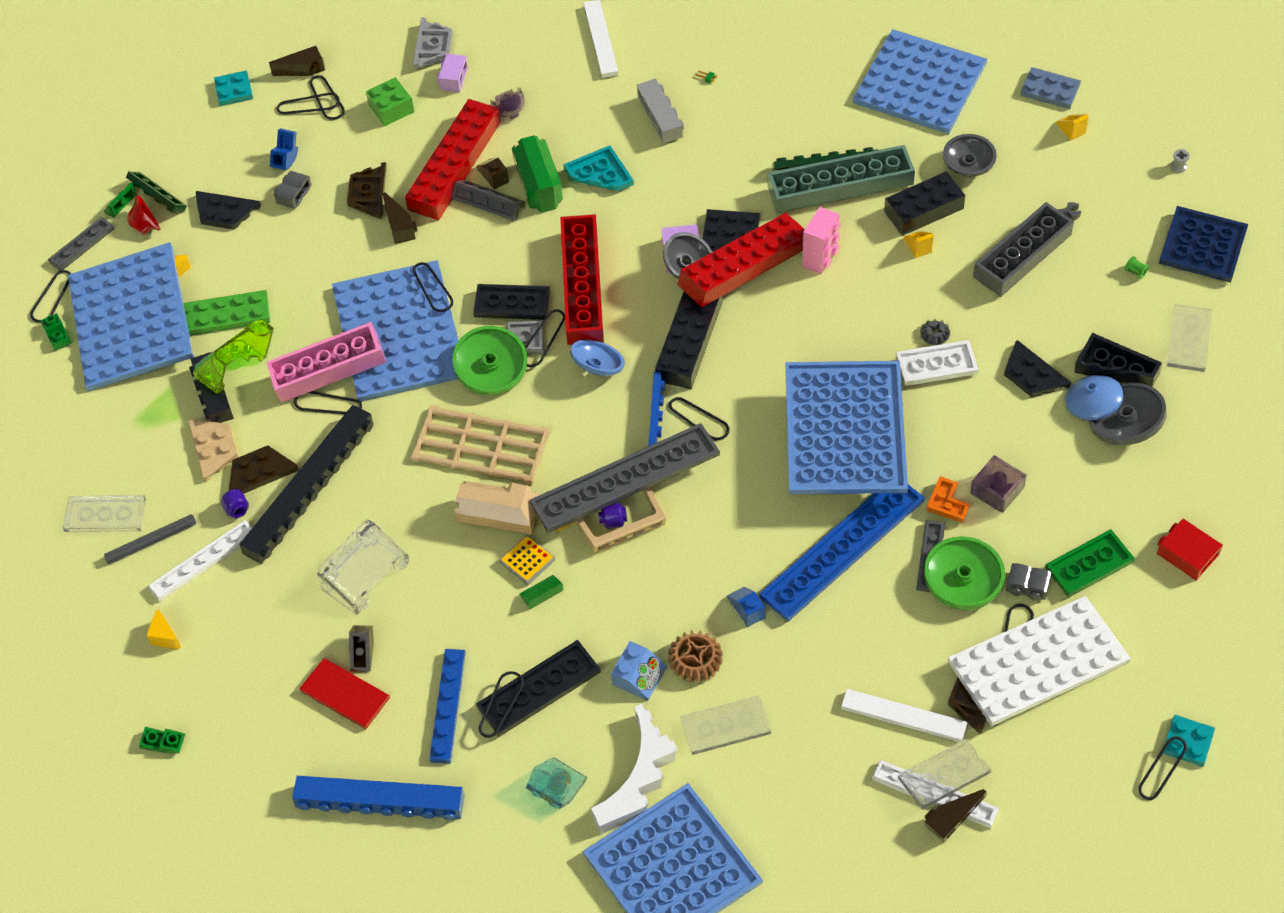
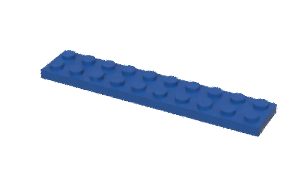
[759,484,925,622]

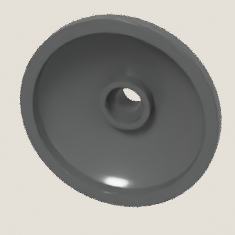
[943,134,997,176]
[663,232,712,279]

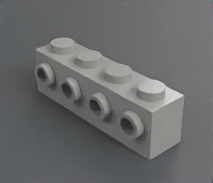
[637,78,684,144]

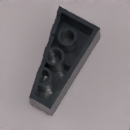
[1074,332,1162,387]

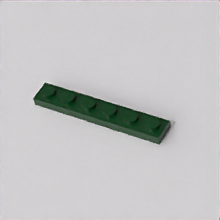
[772,147,878,171]

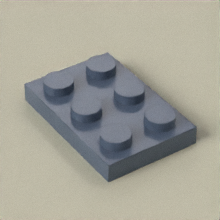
[1020,67,1081,109]

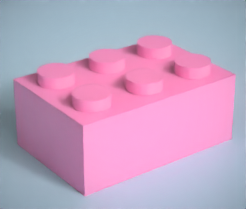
[802,207,841,274]

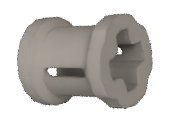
[1171,149,1190,173]

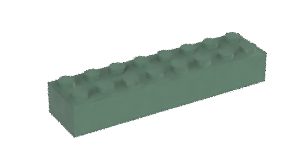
[768,145,915,213]

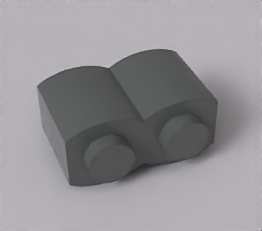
[274,171,312,209]
[1006,563,1052,600]

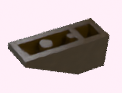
[269,45,325,76]
[382,192,417,244]
[924,789,987,843]

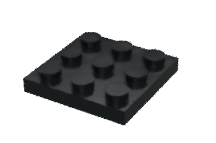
[703,209,760,252]

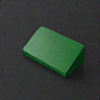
[104,182,136,218]
[519,575,563,609]

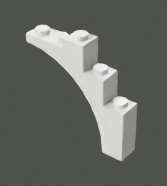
[591,704,677,834]

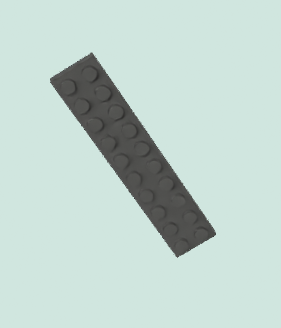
[530,423,720,533]

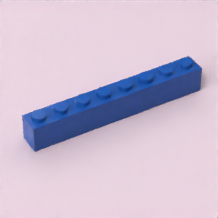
[292,775,465,820]

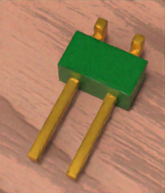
[696,70,717,83]

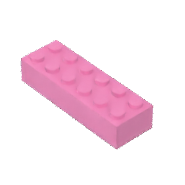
[267,322,386,402]

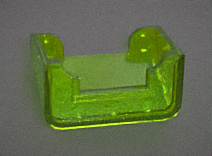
[193,320,274,394]

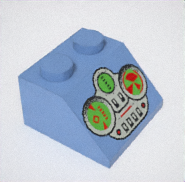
[611,641,667,700]

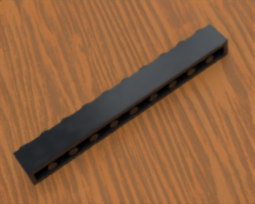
[239,404,373,564]

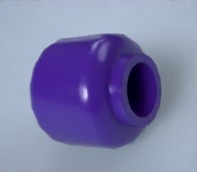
[220,489,249,518]
[598,503,627,529]

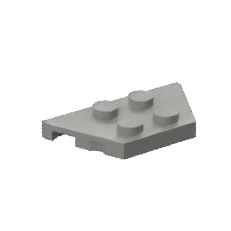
[413,17,453,69]

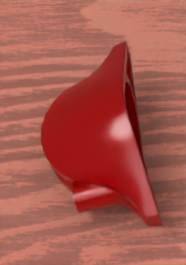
[128,194,161,235]

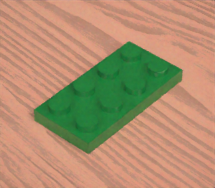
[1045,529,1135,598]

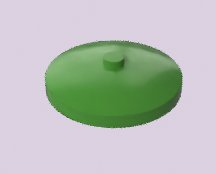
[453,326,527,395]
[924,536,1005,610]

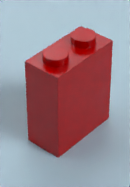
[1157,518,1223,581]

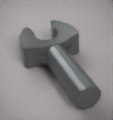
[1057,202,1081,220]

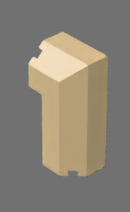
[454,481,540,534]

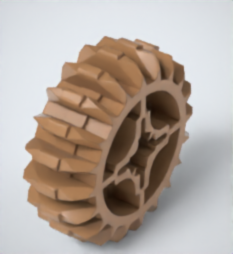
[668,630,723,684]

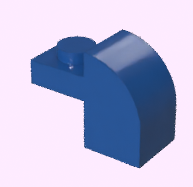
[269,128,298,170]

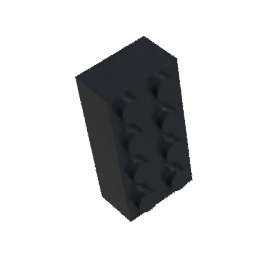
[884,171,965,236]

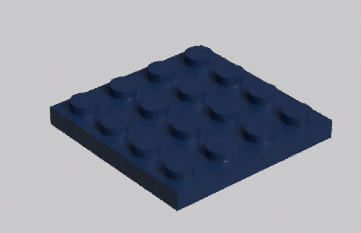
[1159,206,1248,283]

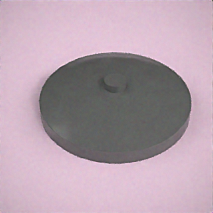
[1089,382,1167,445]

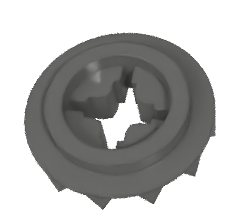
[920,319,950,345]

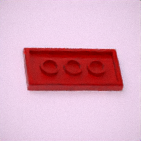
[299,658,390,729]

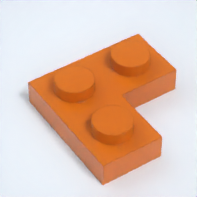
[926,476,970,523]

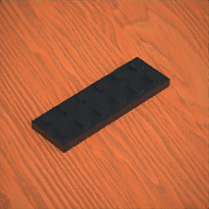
[476,640,601,737]

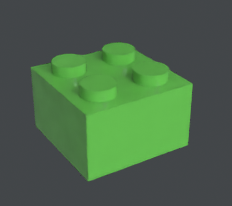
[366,77,414,126]

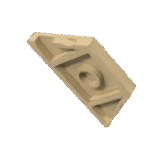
[189,420,238,482]

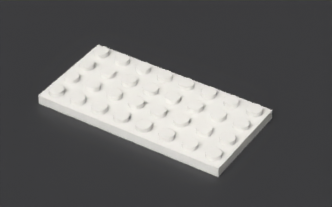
[947,596,1131,726]

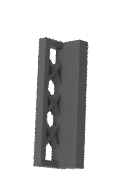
[451,180,526,221]

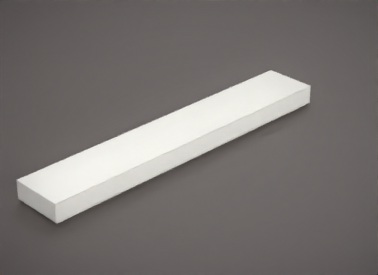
[584,0,619,78]
[148,520,252,602]
[841,689,967,743]
[872,760,999,829]

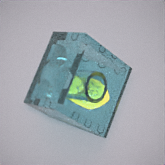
[526,757,588,809]

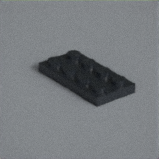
[473,284,550,320]

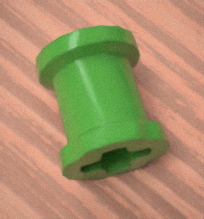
[1125,256,1149,279]

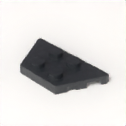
[195,191,261,230]
[1004,340,1071,398]

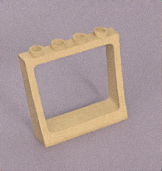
[574,487,666,554]

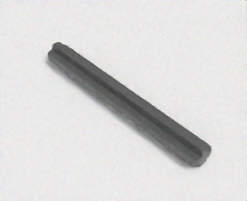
[104,514,196,564]

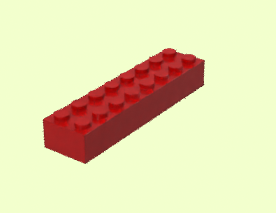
[405,98,501,221]
[677,212,805,307]
[560,214,604,345]

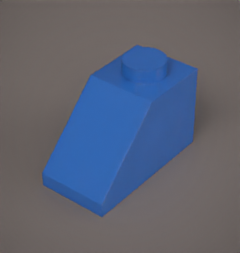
[727,587,765,627]

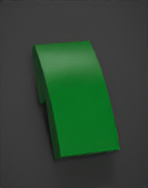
[40,313,72,351]
[139,727,185,753]

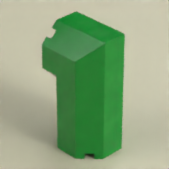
[512,135,563,213]

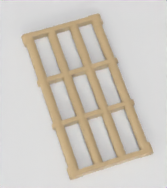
[411,405,550,485]

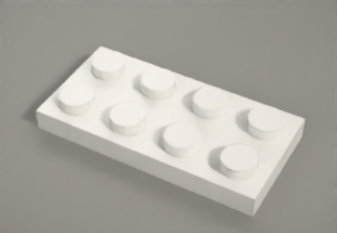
[896,340,979,386]

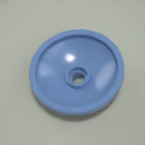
[570,340,625,376]
[1065,375,1123,420]

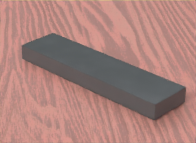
[48,217,114,271]
[916,520,945,593]

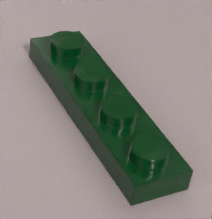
[126,171,187,213]

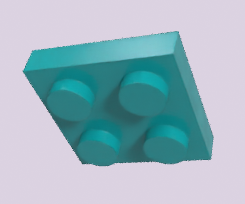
[214,70,253,106]
[1163,714,1215,767]

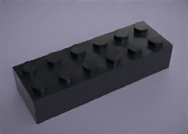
[655,291,723,389]

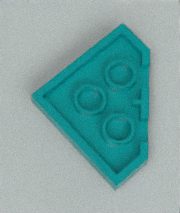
[563,145,634,191]

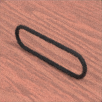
[1138,736,1187,800]

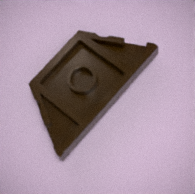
[347,162,387,219]
[229,445,299,494]
[948,677,986,734]

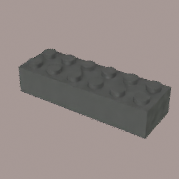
[973,202,1074,297]

